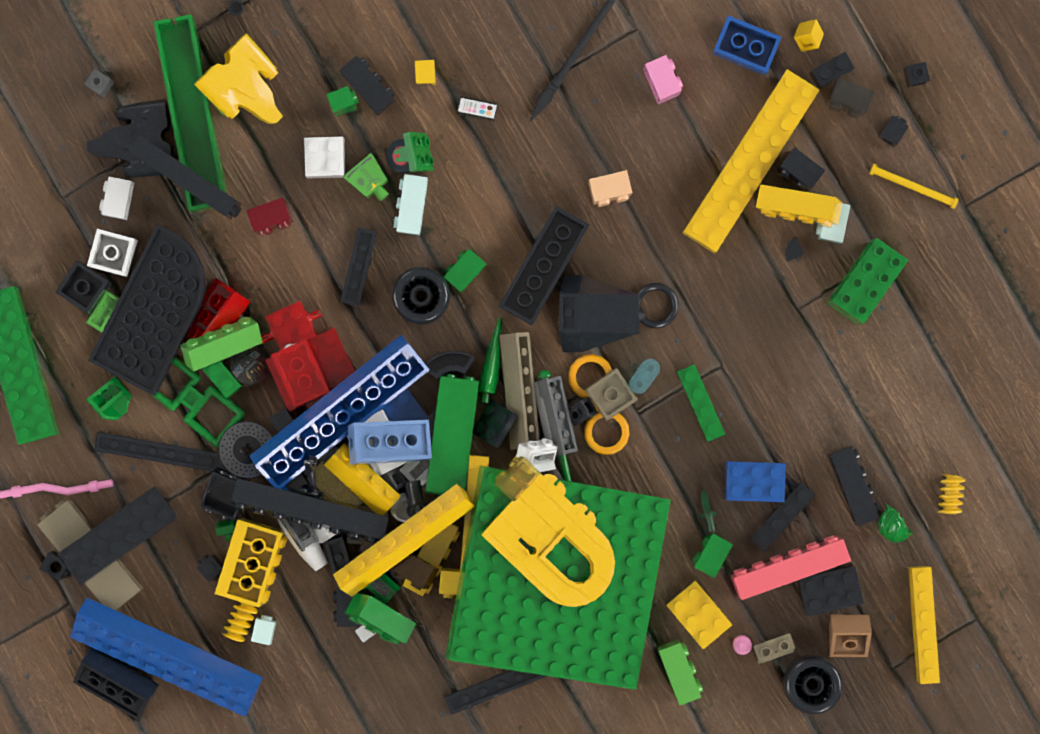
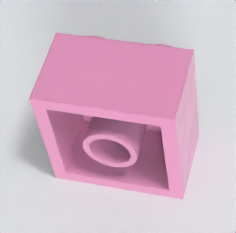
[643,55,683,104]

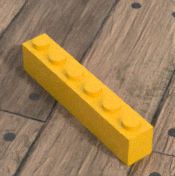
[908,566,940,684]

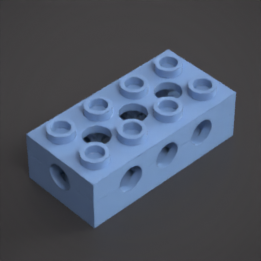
[348,420,432,464]

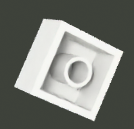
[304,137,345,179]
[87,229,138,277]

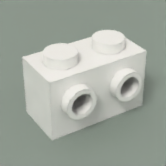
[99,177,134,220]

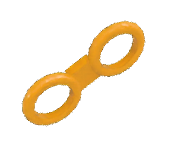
[568,354,630,455]

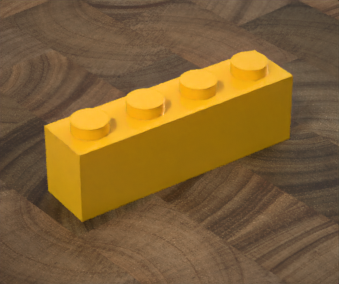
[324,443,401,516]
[403,524,460,596]

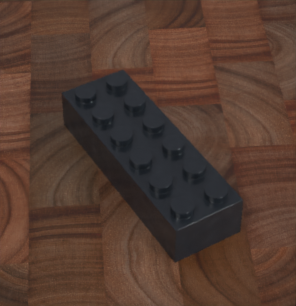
[499,206,589,326]
[57,486,177,587]

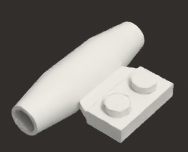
[277,519,335,571]

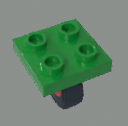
[386,132,434,173]

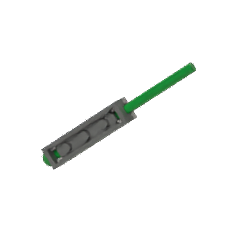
[534,370,578,481]

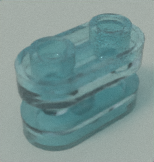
[628,359,660,394]

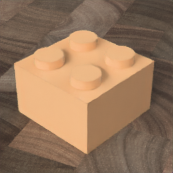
[588,170,632,207]

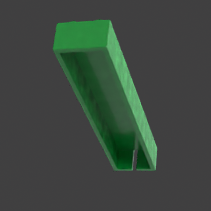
[153,14,227,212]

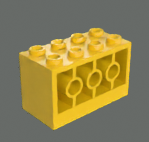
[215,518,287,607]

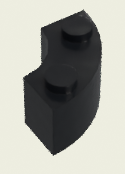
[426,351,476,380]

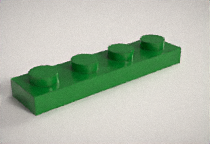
[677,364,725,442]

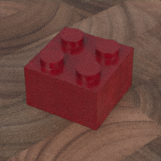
[246,197,294,237]

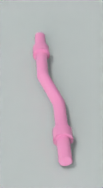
[0,479,113,499]

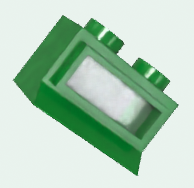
[363,572,401,604]

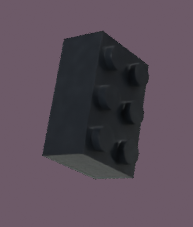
[797,564,864,617]

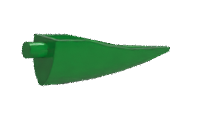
[478,318,502,404]

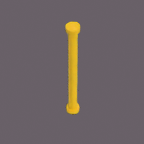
[869,163,959,209]

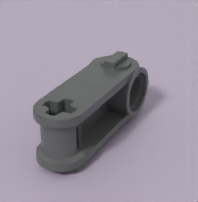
[280,518,319,552]

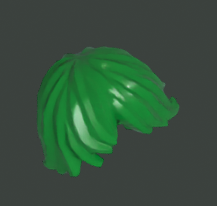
[878,505,913,543]

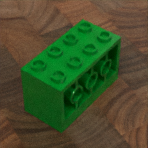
[826,238,908,325]

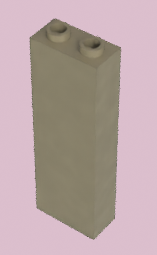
[37,500,143,611]

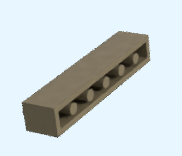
[499,332,540,450]

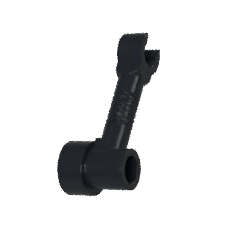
[299,455,323,500]

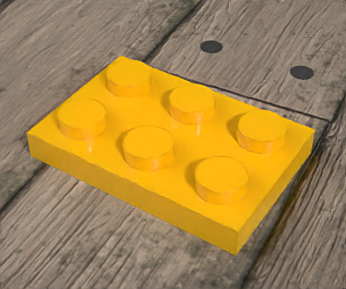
[666,581,732,649]

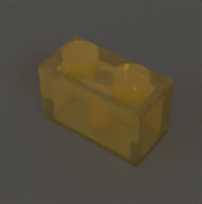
[494,456,541,502]

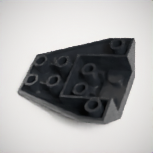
[559,275,640,352]

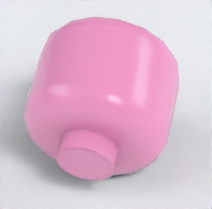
[732,635,752,655]

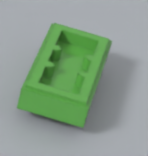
[86,290,119,332]

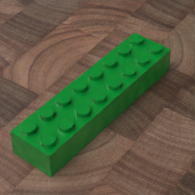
[0,286,60,445]

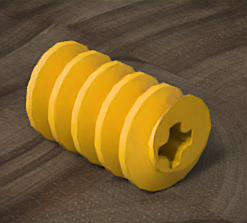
[938,474,966,514]
[222,601,258,642]

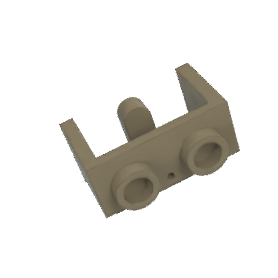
[752,631,795,664]

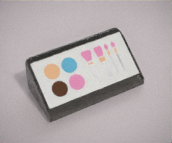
[457,96,498,122]

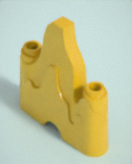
[194,33,283,124]

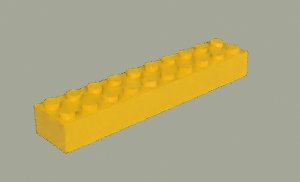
[683,69,819,254]

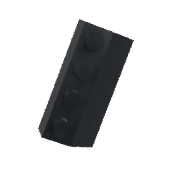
[73,647,159,720]

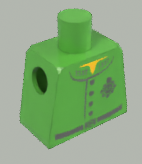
[343,153,389,202]

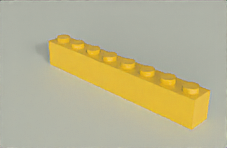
[333,484,475,597]

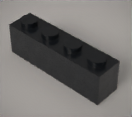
[828,446,881,526]

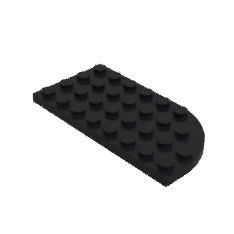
[88,224,206,396]

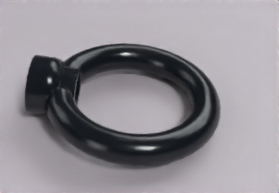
[637,283,679,329]

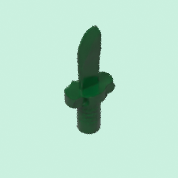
[700,490,717,532]

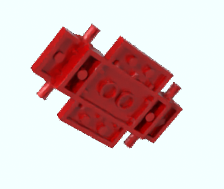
[261,301,355,412]

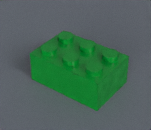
[345,593,417,645]

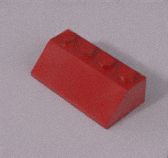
[183,278,250,344]

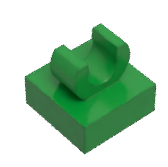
[215,520,236,542]

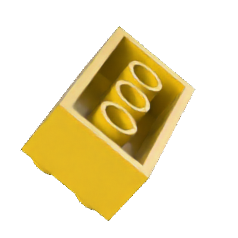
[756,185,842,227]

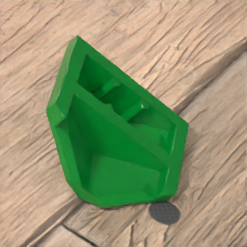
[86,377,132,420]

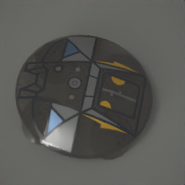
[229,349,268,387]

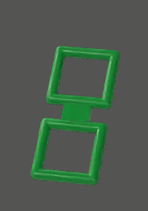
[152,356,245,447]

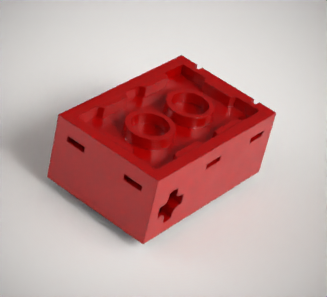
[271,339,331,408]

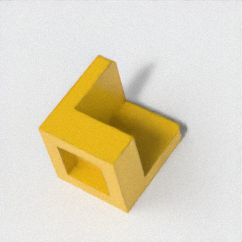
[794,19,824,52]
[415,60,436,85]

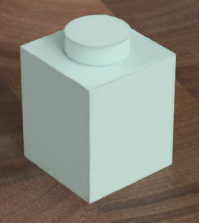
[251,615,277,645]

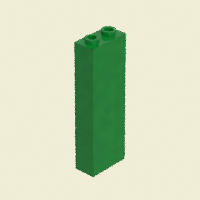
[425,374,479,495]

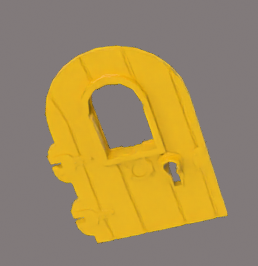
[481,472,615,607]

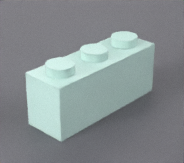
[394,174,428,236]

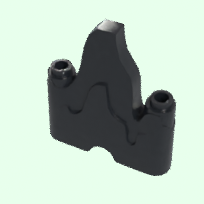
[86,99,174,178]

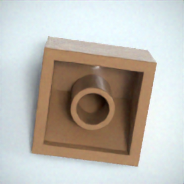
[829,614,872,657]

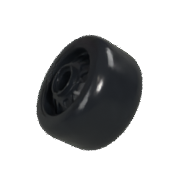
[392,267,450,325]
[783,655,843,714]

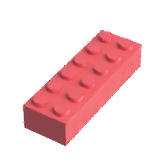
[730,535,851,600]

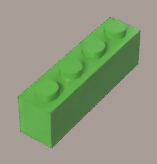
[181,317,263,372]

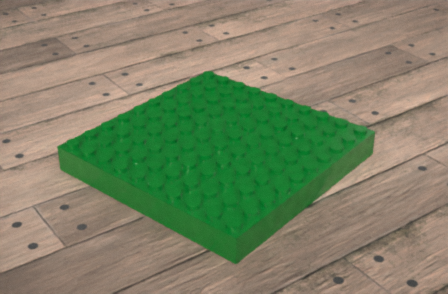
[445,465,671,690]

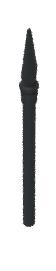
[530,0,616,122]

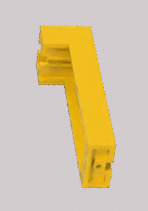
[439,455,489,598]

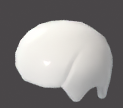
[391,493,420,522]

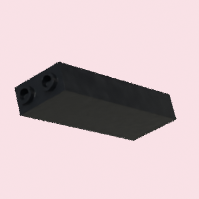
[129,135,242,220]

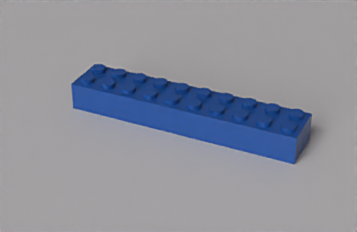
[250,334,430,489]
[70,598,263,717]

